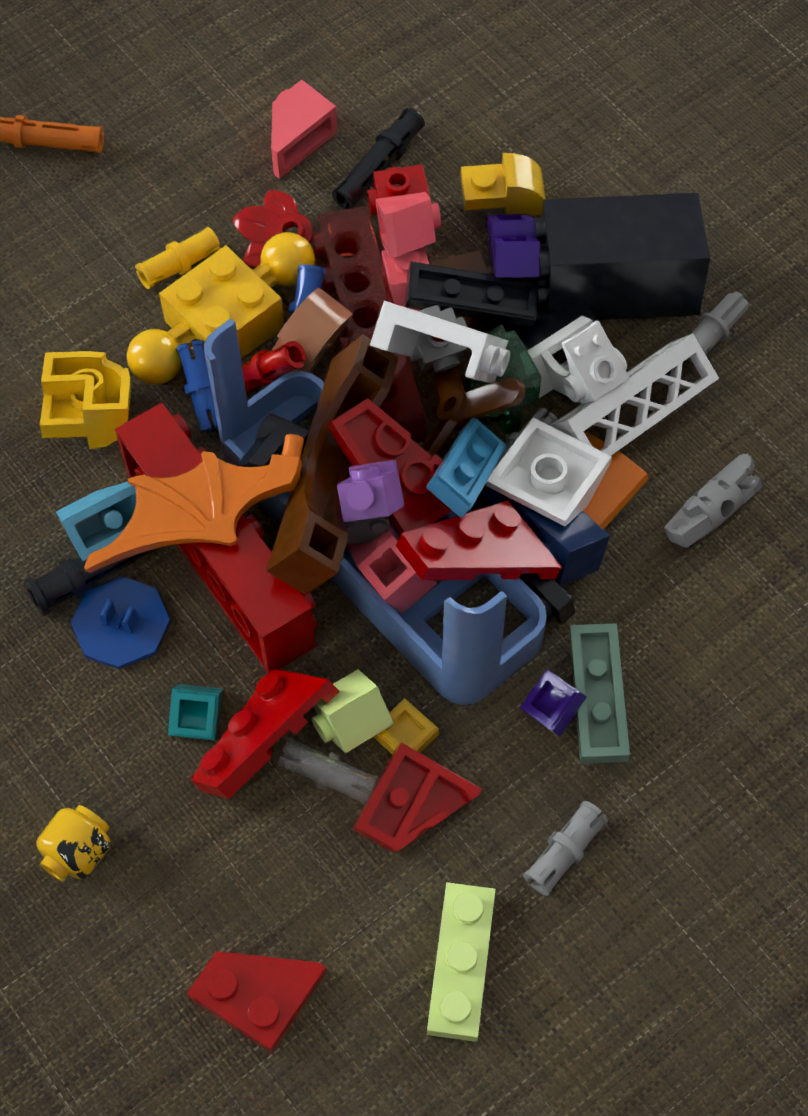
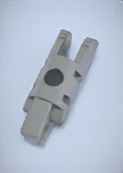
[664,453,763,548]

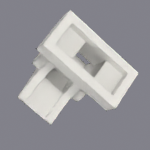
[514,316,629,404]

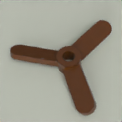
[423,365,525,456]

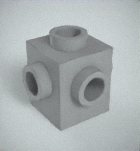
[409,305,467,373]

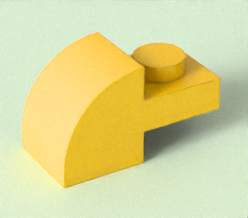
[460,153,546,216]

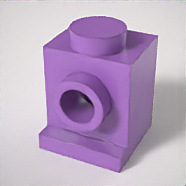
[337,460,404,522]

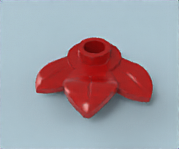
[233,190,314,268]

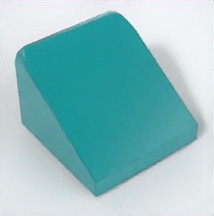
[168,684,224,740]

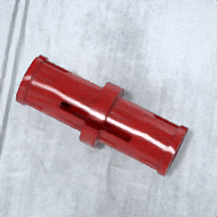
[242,341,306,393]

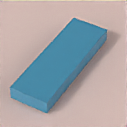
[426,417,507,518]

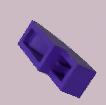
[486,214,540,277]

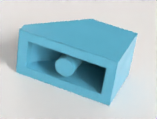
[56,482,136,561]

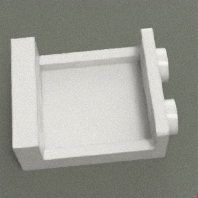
[370,301,510,383]

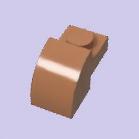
[271,287,353,376]

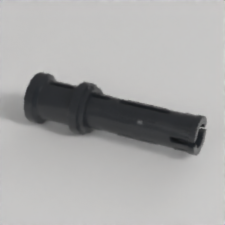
[24,547,162,617]

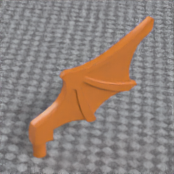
[84,434,304,573]

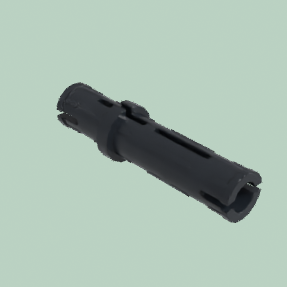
[332,108,425,210]

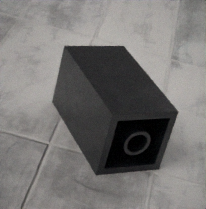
[534,193,710,320]

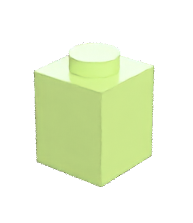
[311,669,394,753]

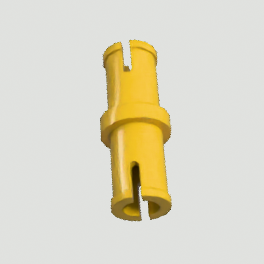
[135,227,221,289]

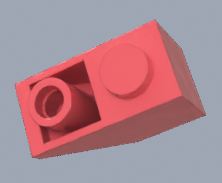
[346,525,437,614]

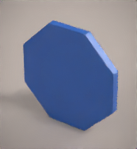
[71,576,171,669]

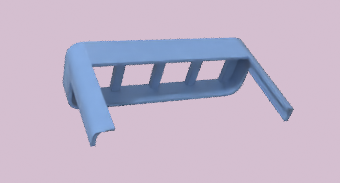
[204,319,547,705]

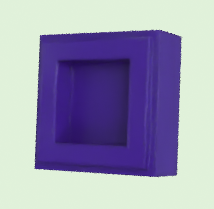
[520,669,587,736]

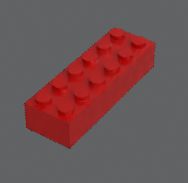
[115,402,318,673]

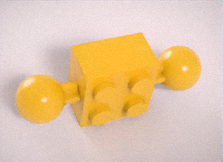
[127,232,315,385]

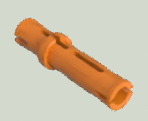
[0,115,104,153]

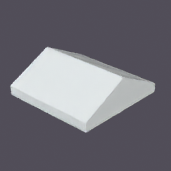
[486,418,612,526]

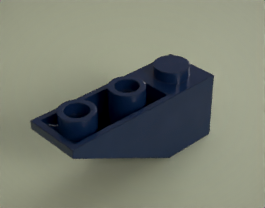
[473,484,610,586]

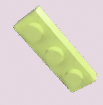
[427,882,496,1042]

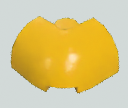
[40,351,131,450]

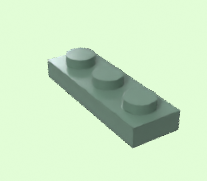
[569,623,630,764]

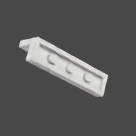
[550,334,719,456]

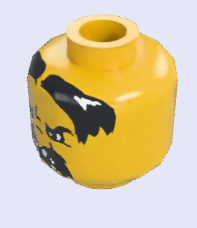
[36,805,110,882]

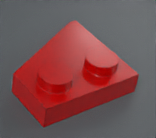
[352,742,482,854]
[187,951,327,1053]

